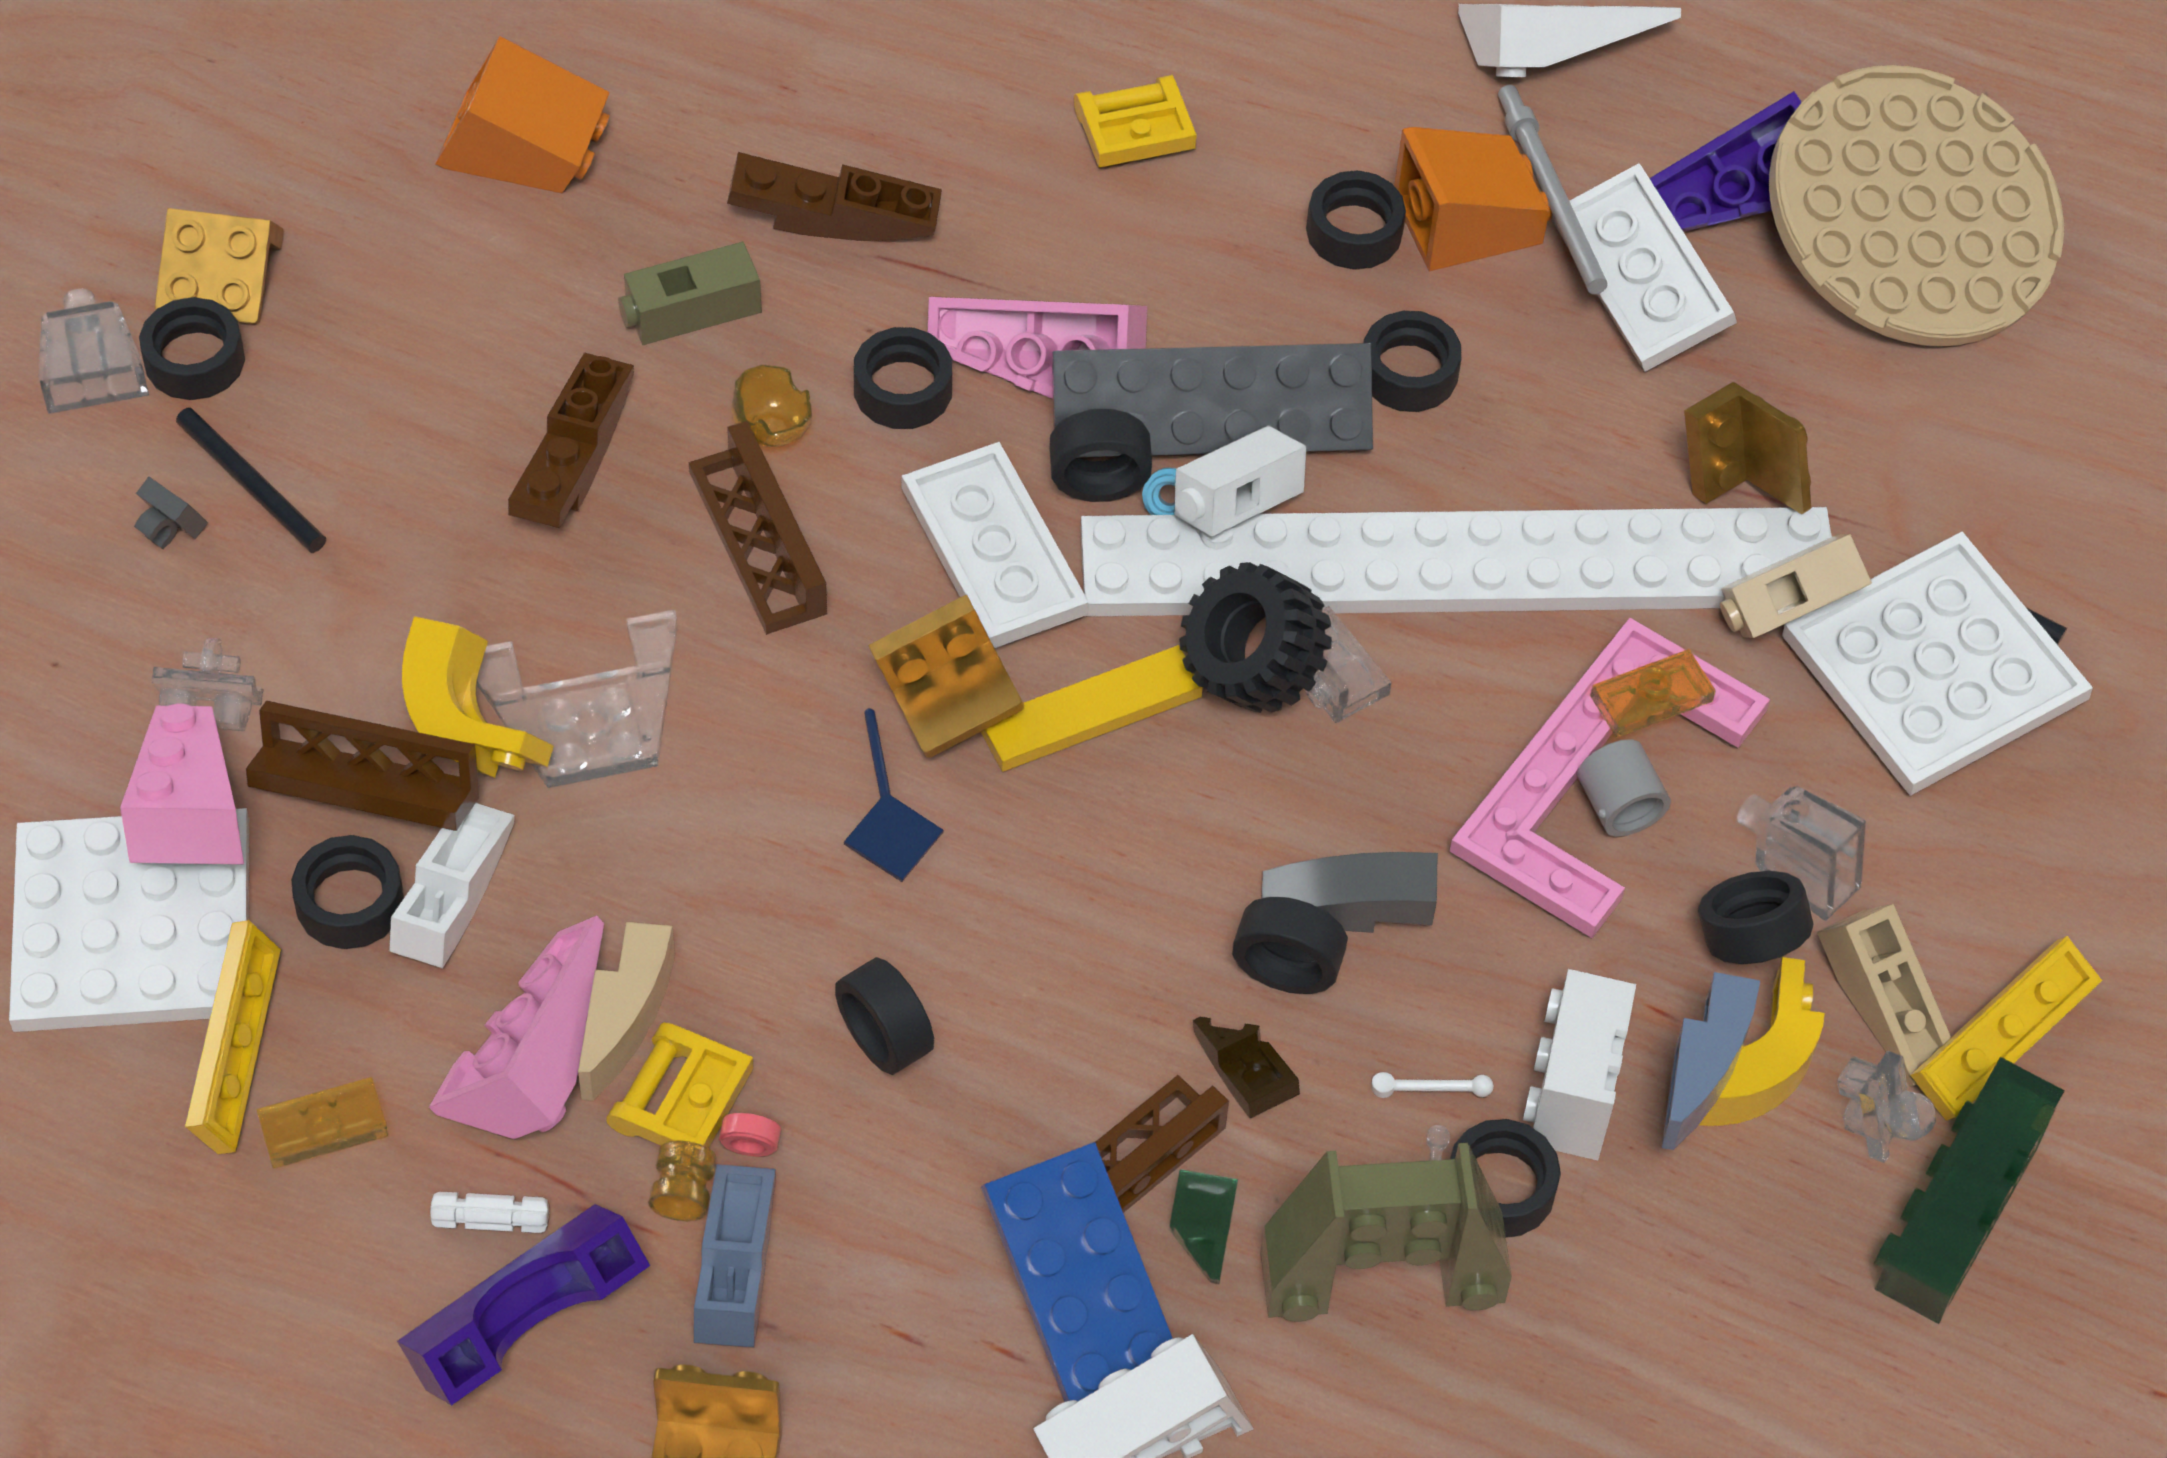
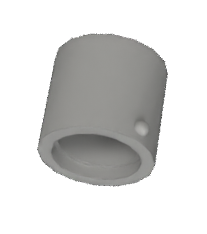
[1577,739,1671,837]

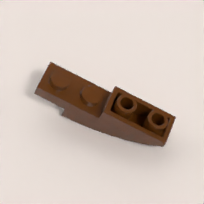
[727,152,942,241]
[508,352,634,528]

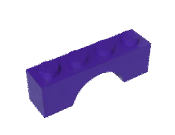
[397,1204,650,1406]

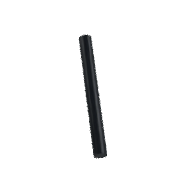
[176,407,326,553]

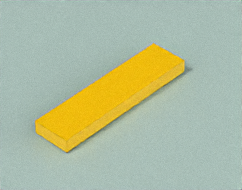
[981,645,1203,772]
[185,920,281,1154]
[1910,936,2103,1121]

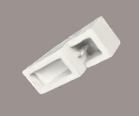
[389,803,515,968]

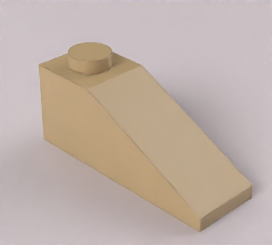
[1817,904,1951,1086]

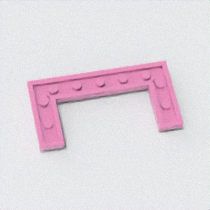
[1450,618,1770,938]

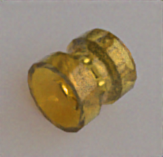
[648,1140,717,1222]

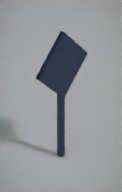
[844,708,944,882]

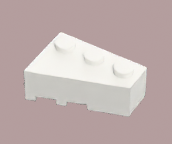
[1523,969,1636,1161]
[1033,1334,1254,1458]

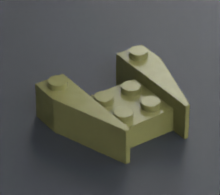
[1260,1143,1512,1322]

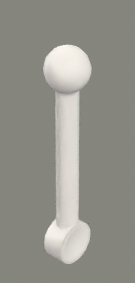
[1371,1072,1494,1098]

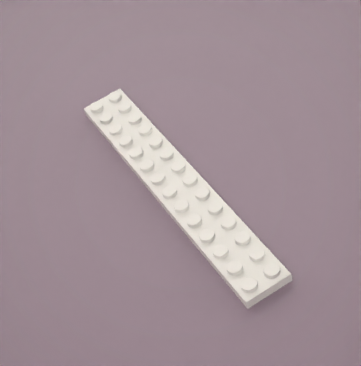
[1080,507,1832,617]

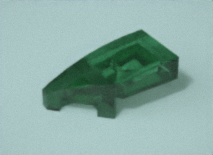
[1169,1169,1238,1284]

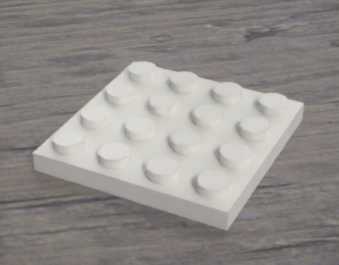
[1782,532,2093,796]
[9,808,249,1032]

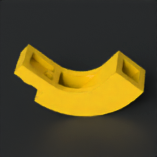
[402,616,554,778]
[1699,957,1825,1126]

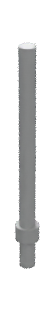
[1498,85,1608,294]

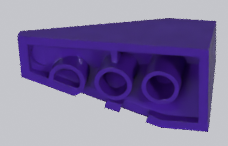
[1649,91,1802,232]

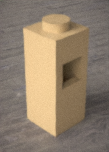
[1720,534,1872,638]

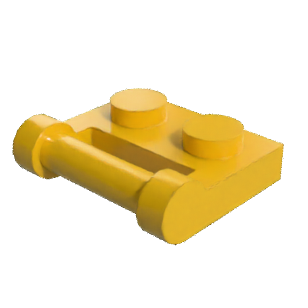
[1074,75,1197,168]
[606,1022,754,1162]

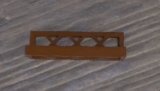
[688,421,827,635]
[246,700,479,831]
[1095,1075,1229,1213]

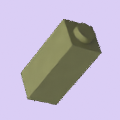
[618,242,762,345]

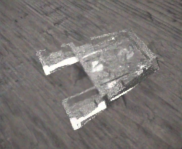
[476,610,677,788]

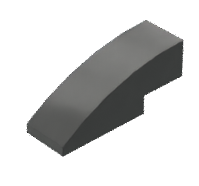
[1261,852,1438,933]

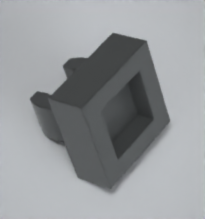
[134,477,208,549]

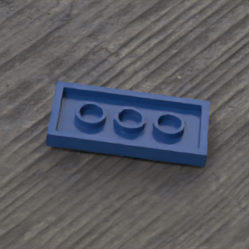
[981,1142,1173,1402]

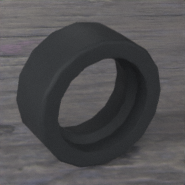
[1306,170,1406,269]
[139,297,245,400]
[1363,310,1461,412]
[854,327,952,429]
[1049,409,1152,502]
[291,835,404,949]
[1698,870,1814,964]
[1232,896,1348,994]
[835,957,934,1075]
[1450,1119,1561,1237]

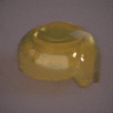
[731,364,812,448]

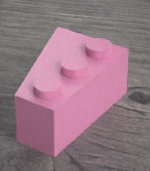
[120,703,244,864]

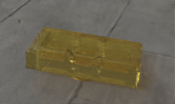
[1590,649,1716,738]
[256,1077,389,1169]

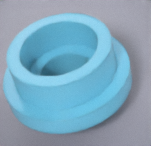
[1142,468,1177,515]

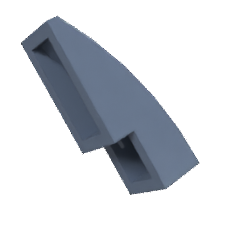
[1662,972,1760,1150]
[694,1164,776,1347]

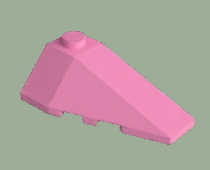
[928,297,1147,399]
[429,916,604,1139]

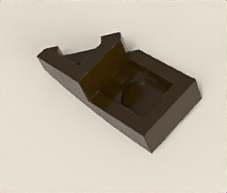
[1193,1016,1300,1118]

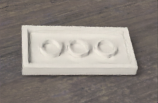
[1552,163,1737,372]
[901,442,1089,648]

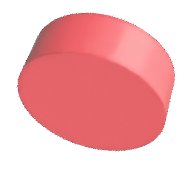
[719,1113,781,1157]

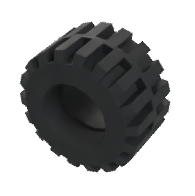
[1179,562,1332,713]

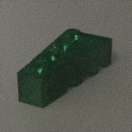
[1874,1057,2065,1324]

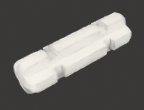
[430,1191,549,1233]

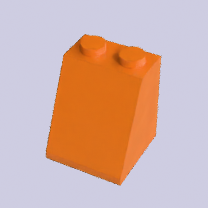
[435,36,610,193]
[1394,127,1552,272]

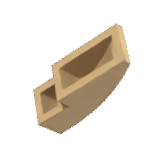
[578,922,675,1101]

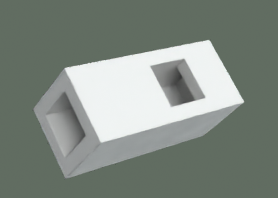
[1174,425,1306,536]

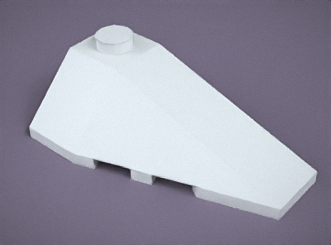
[1458,4,1681,77]

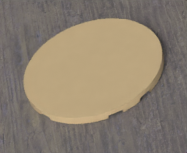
[1769,65,2064,346]

